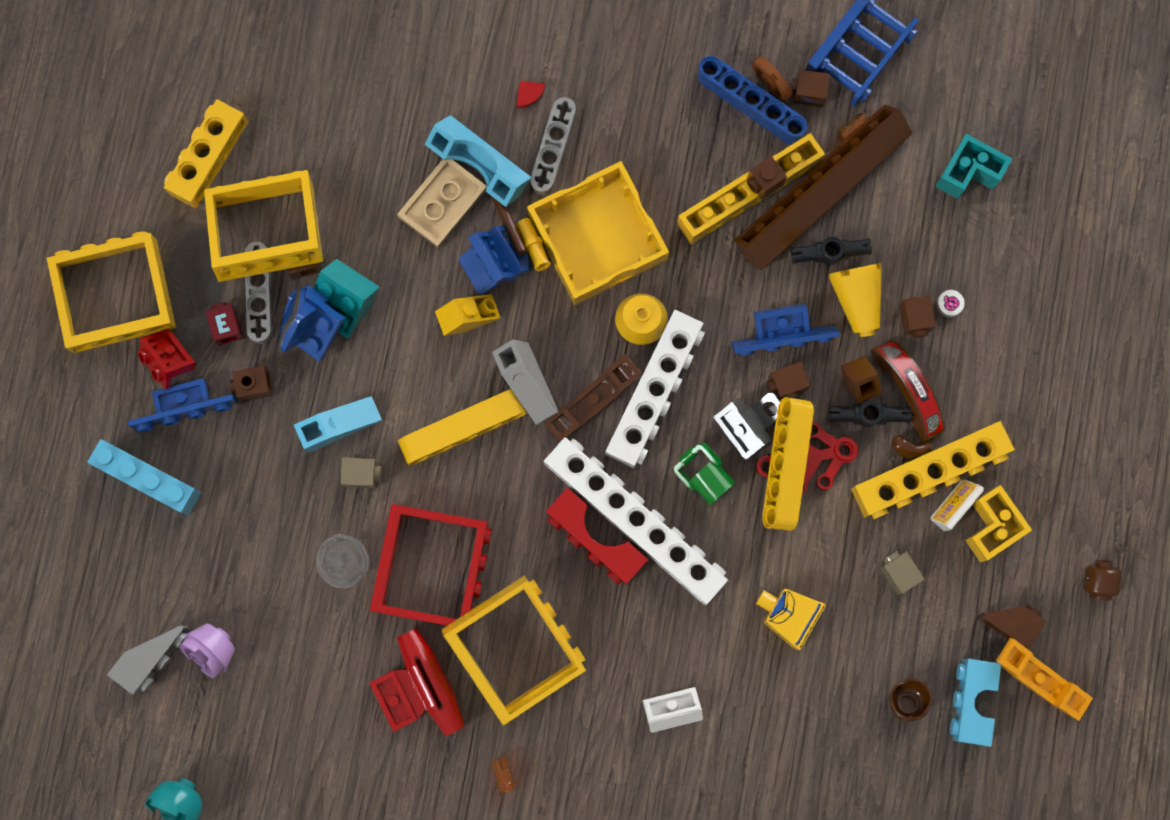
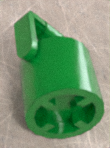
[674,442,736,506]

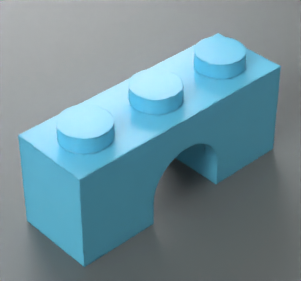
[950,659,1001,747]

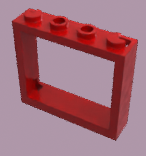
[370,504,492,630]

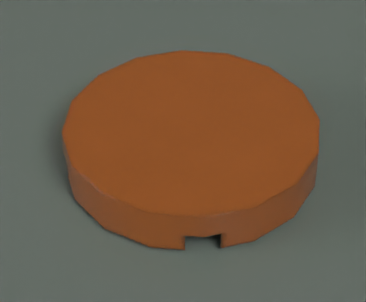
[752,56,793,102]

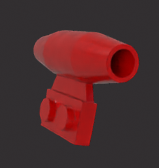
[369,628,465,736]

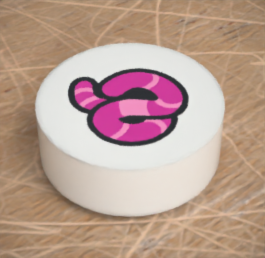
[936,290,964,318]

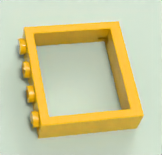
[204,170,323,282]
[47,231,176,354]
[442,575,586,726]

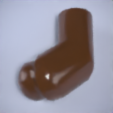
[892,435,932,460]

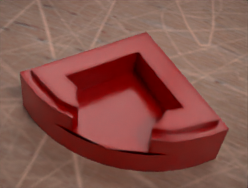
[517,81,545,108]

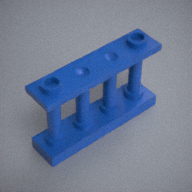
[805,0,919,107]

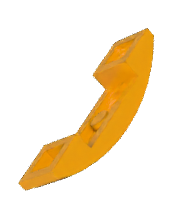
[996,638,1093,721]

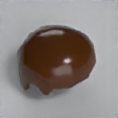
[889,678,933,722]

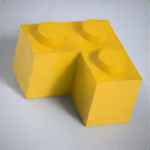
[965,485,1032,562]

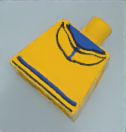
[756,589,826,650]

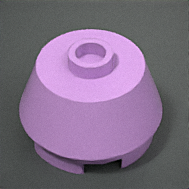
[180,624,235,678]

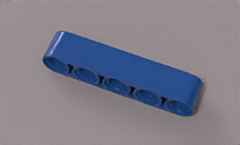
[697,56,807,145]

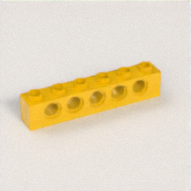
[677,133,825,245]
[851,421,1015,519]

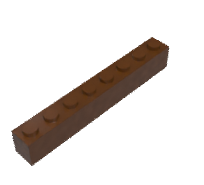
[733,104,913,270]

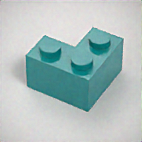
[935,134,1012,199]

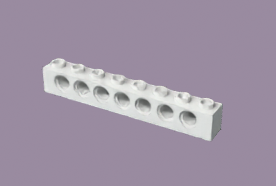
[544,437,728,605]

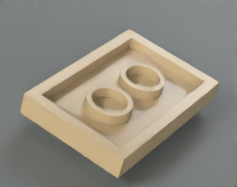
[397,159,487,249]

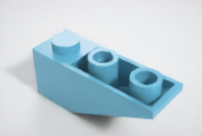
[294,396,382,453]

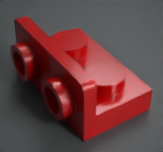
[138,328,195,390]

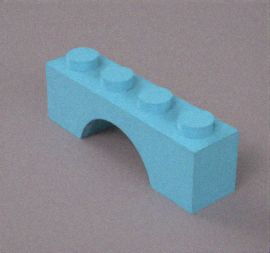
[425,115,531,207]
[87,439,202,516]

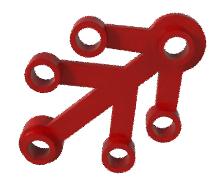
[756,422,858,495]

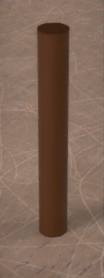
[491,196,527,256]

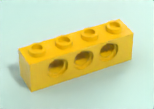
[163,99,249,209]

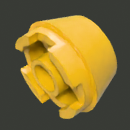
[615,293,668,345]

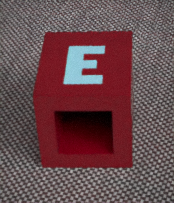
[205,302,244,346]

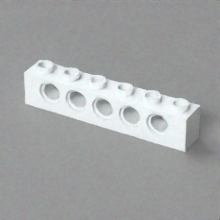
[605,310,705,469]

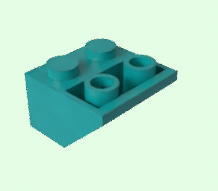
[314,259,380,339]

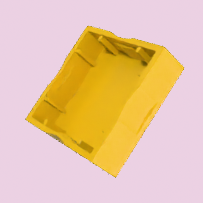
[527,161,669,306]

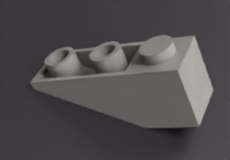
[492,339,559,425]
[107,625,190,695]

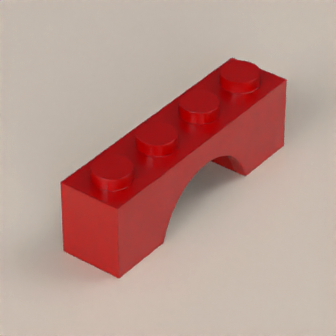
[546,487,648,585]

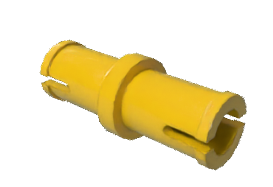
[516,218,551,271]

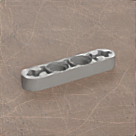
[530,97,576,195]
[245,242,273,344]

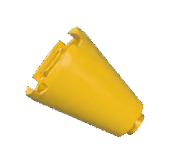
[828,263,882,337]

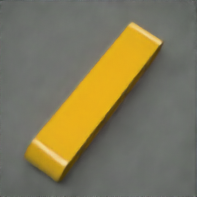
[398,389,527,466]
[762,397,814,531]

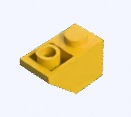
[435,294,501,336]

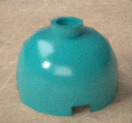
[144,778,202,820]

